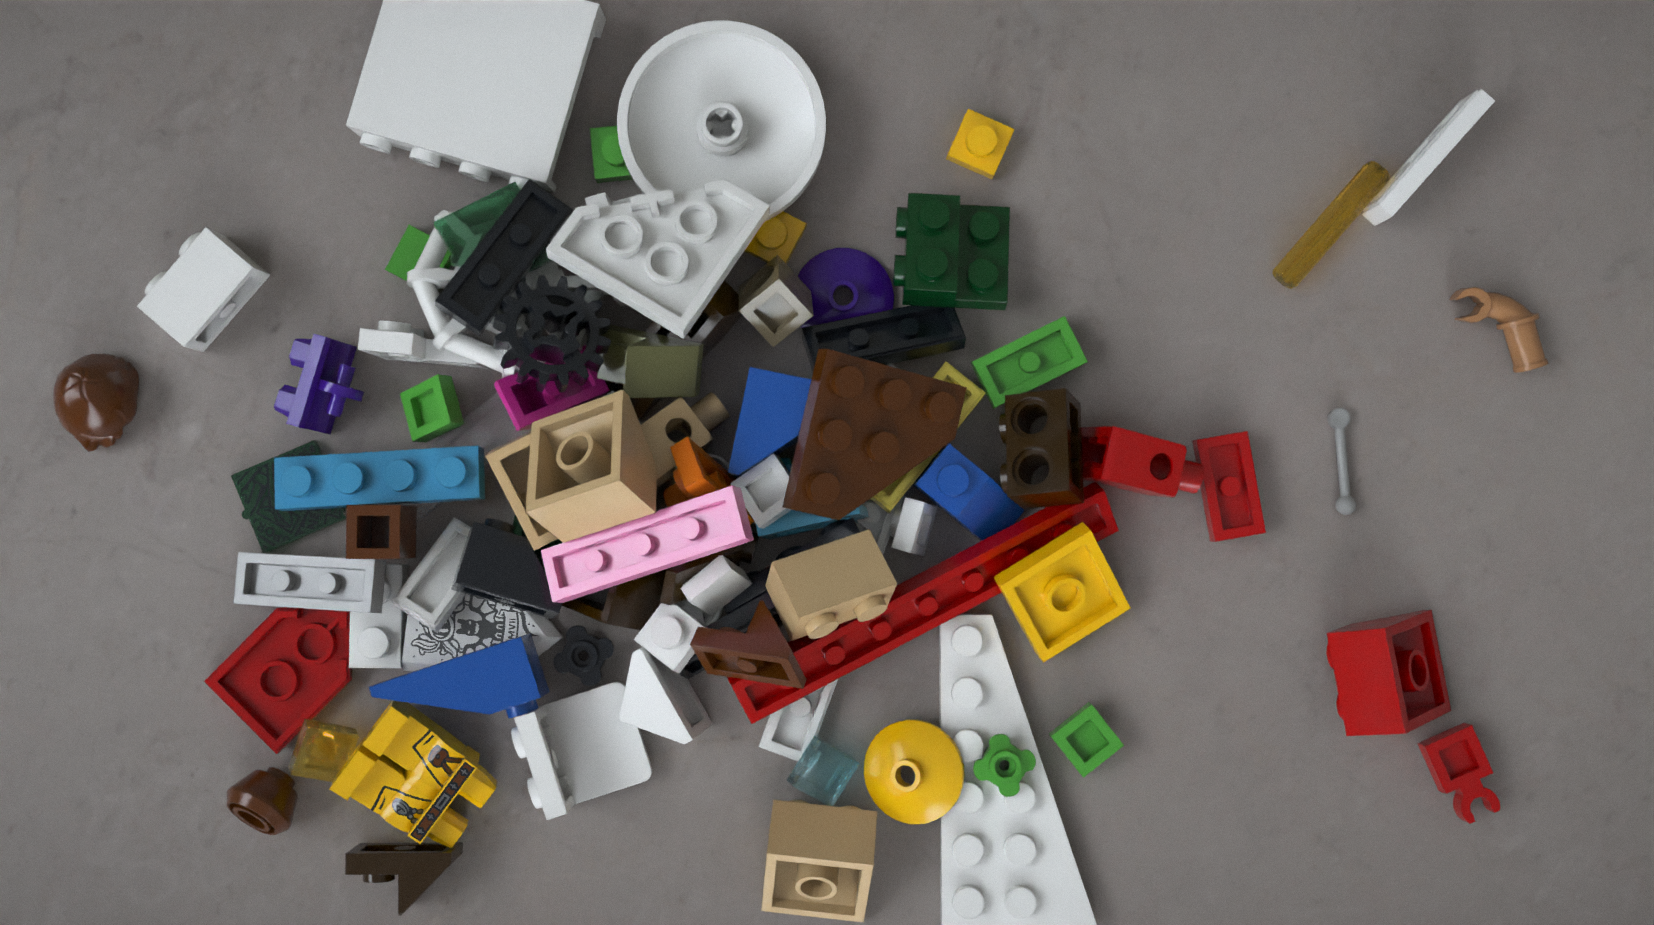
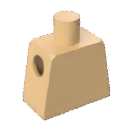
[641,392,730,488]

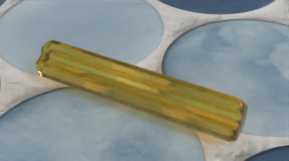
[1272,161,1390,289]

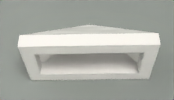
[618,647,713,744]

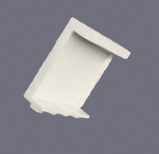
[346,0,606,193]

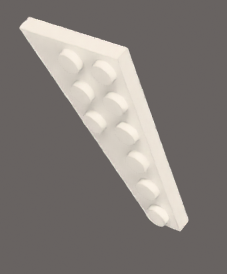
[939,613,1097,925]

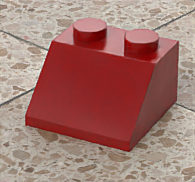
[1326,610,1451,736]

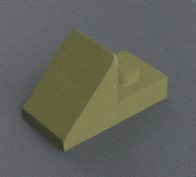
[597,324,704,398]

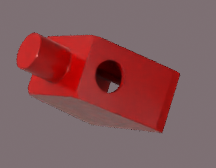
[1081,426,1204,498]

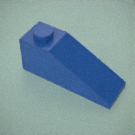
[369,633,550,718]

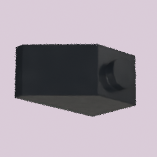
[451,518,562,619]

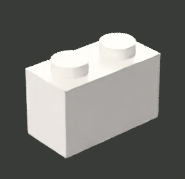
[137,227,270,352]

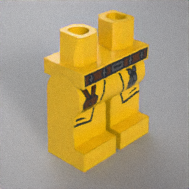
[329,700,497,848]

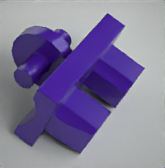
[274,333,364,435]

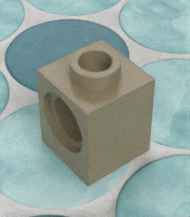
[739,255,814,347]

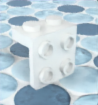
[511,681,653,820]

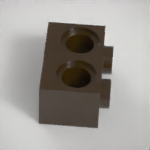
[999,388,1084,509]

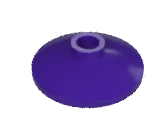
[798,248,894,328]

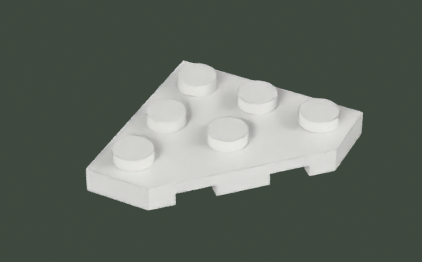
[546,179,770,339]

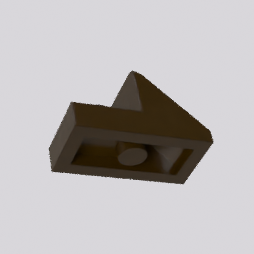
[345,842,463,916]

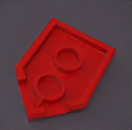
[204,607,352,754]

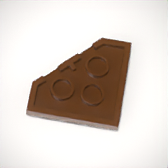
[782,349,967,520]

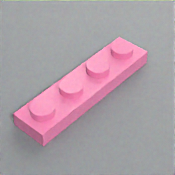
[541,485,754,603]

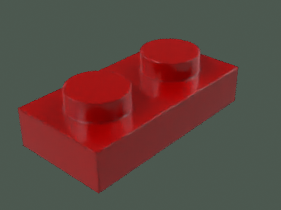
[1192,431,1266,542]

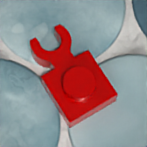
[1417,723,1500,824]

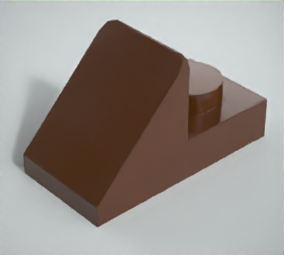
[690,600,807,689]

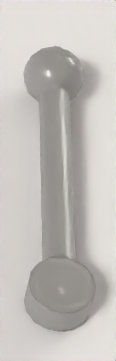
[1327,408,1357,515]

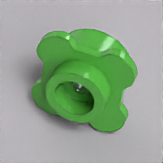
[973,734,1036,797]

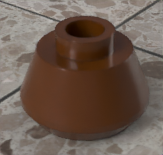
[226,767,298,835]

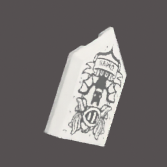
[402,594,563,672]

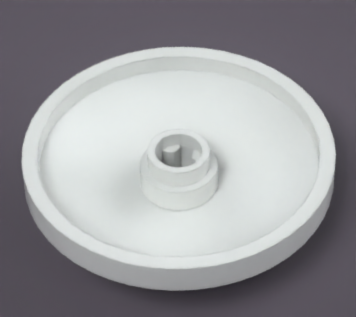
[617,20,826,221]

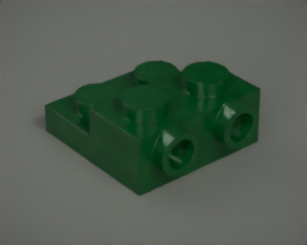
[893,193,1010,310]

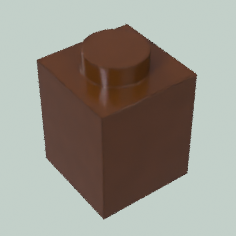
[346,505,417,559]

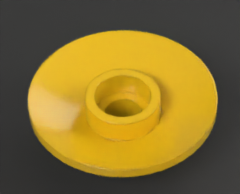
[864,719,965,824]

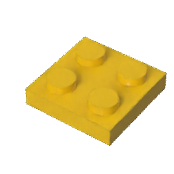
[994,522,1131,663]

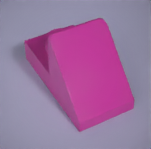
[494,345,610,431]

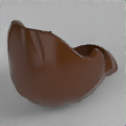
[53,353,139,452]

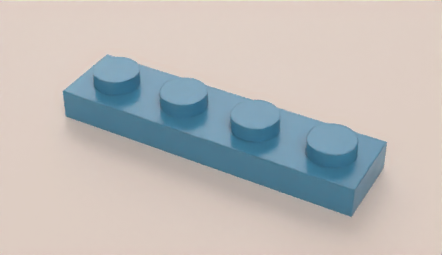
[274,446,485,511]

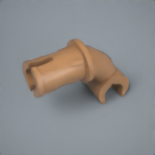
[1449,287,1549,373]

